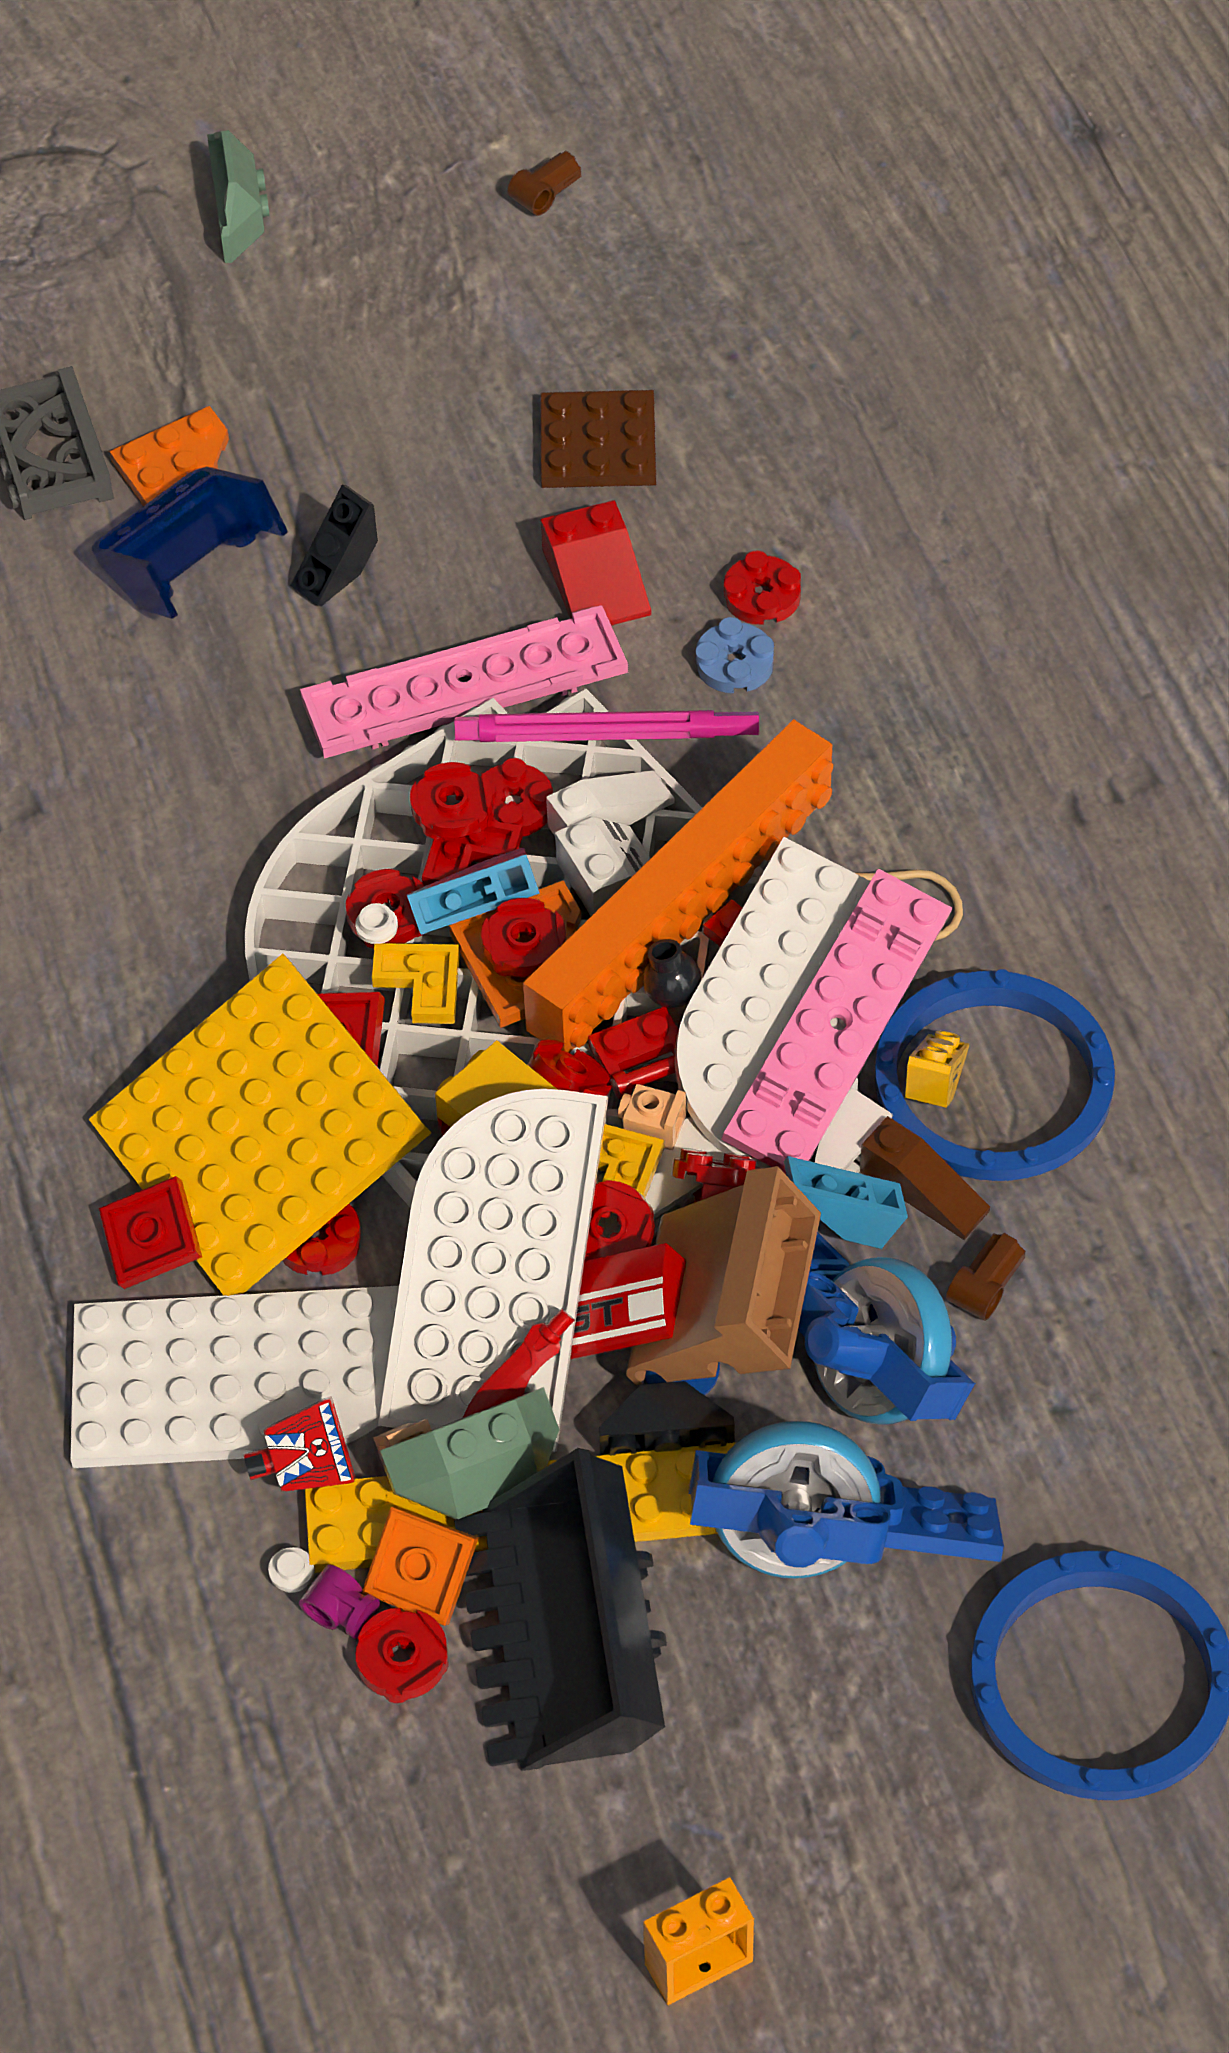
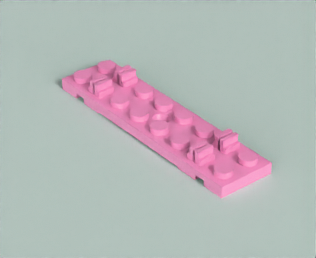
[300,605,628,759]
[721,868,952,1174]

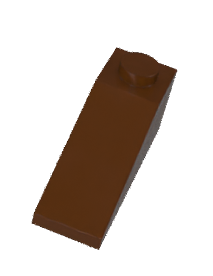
[860,1116,990,1240]

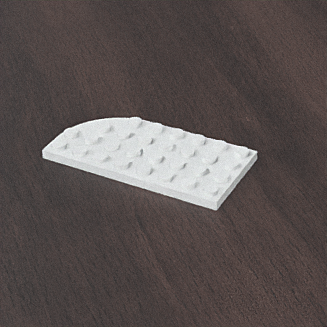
[675,837,870,1169]
[378,1089,608,1452]
[71,1286,399,1468]

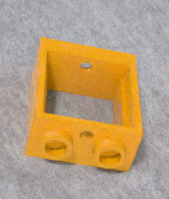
[643,1877,754,2005]

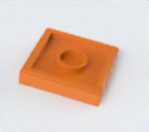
[362,1506,479,1626]

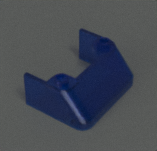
[91,467,288,619]

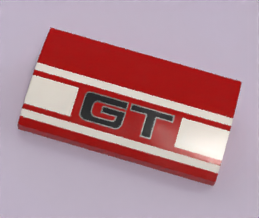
[570,1243,687,1359]

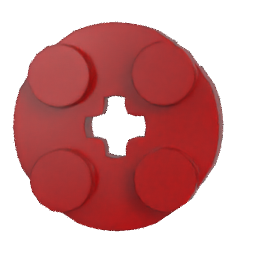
[724,551,801,625]
[483,758,553,836]
[410,762,493,839]
[346,869,425,949]
[481,898,566,977]
[527,1039,612,1096]
[672,1149,761,1187]
[585,1180,655,1261]
[282,1204,361,1276]
[355,1608,448,1703]

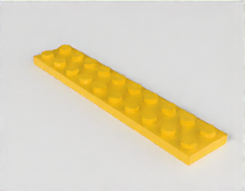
[305,1442,737,1573]

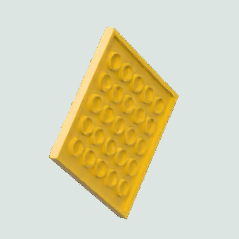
[89,953,431,1296]

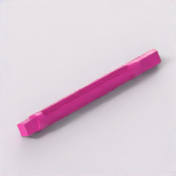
[454,710,759,742]

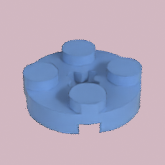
[696,617,774,693]

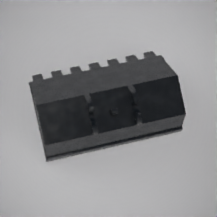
[454,1448,667,1771]

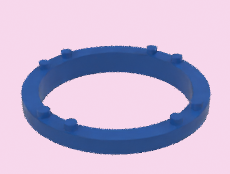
[875,969,1115,1181]
[971,1551,1229,1800]

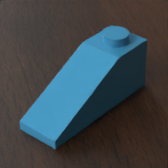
[407,847,540,935]
[784,1156,908,1249]

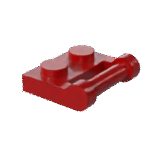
[588,1007,679,1099]

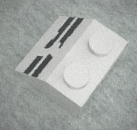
[555,817,651,916]

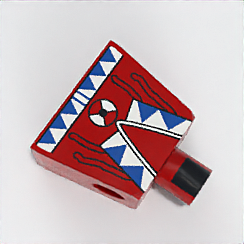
[244,1396,356,1491]

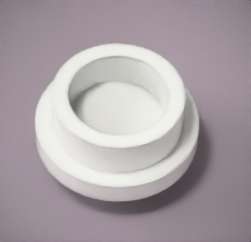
[356,903,398,944]
[268,1547,315,1593]

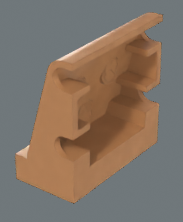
[626,1166,821,1385]

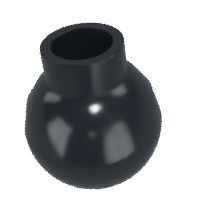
[643,939,701,1008]

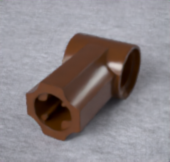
[507,151,581,216]
[946,1233,1026,1321]

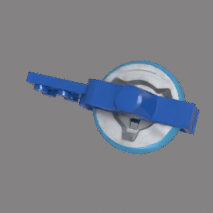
[798,1232,975,1425]
[689,1421,1004,1579]

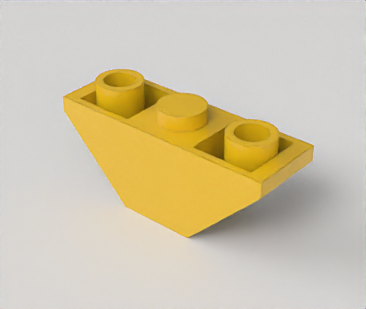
[905,1031,969,1108]

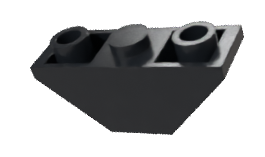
[290,484,378,606]
[599,1381,735,1456]

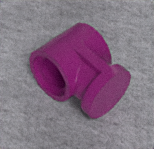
[299,1564,380,1639]

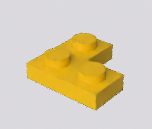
[372,943,459,1024]
[598,1124,664,1214]

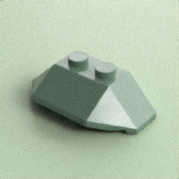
[207,130,270,263]
[378,1387,559,1520]

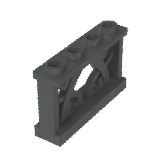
[0,366,114,520]

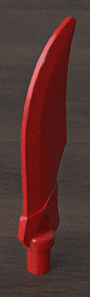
[463,1308,575,1418]

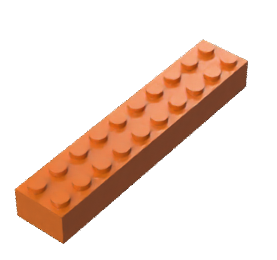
[523,719,833,1053]

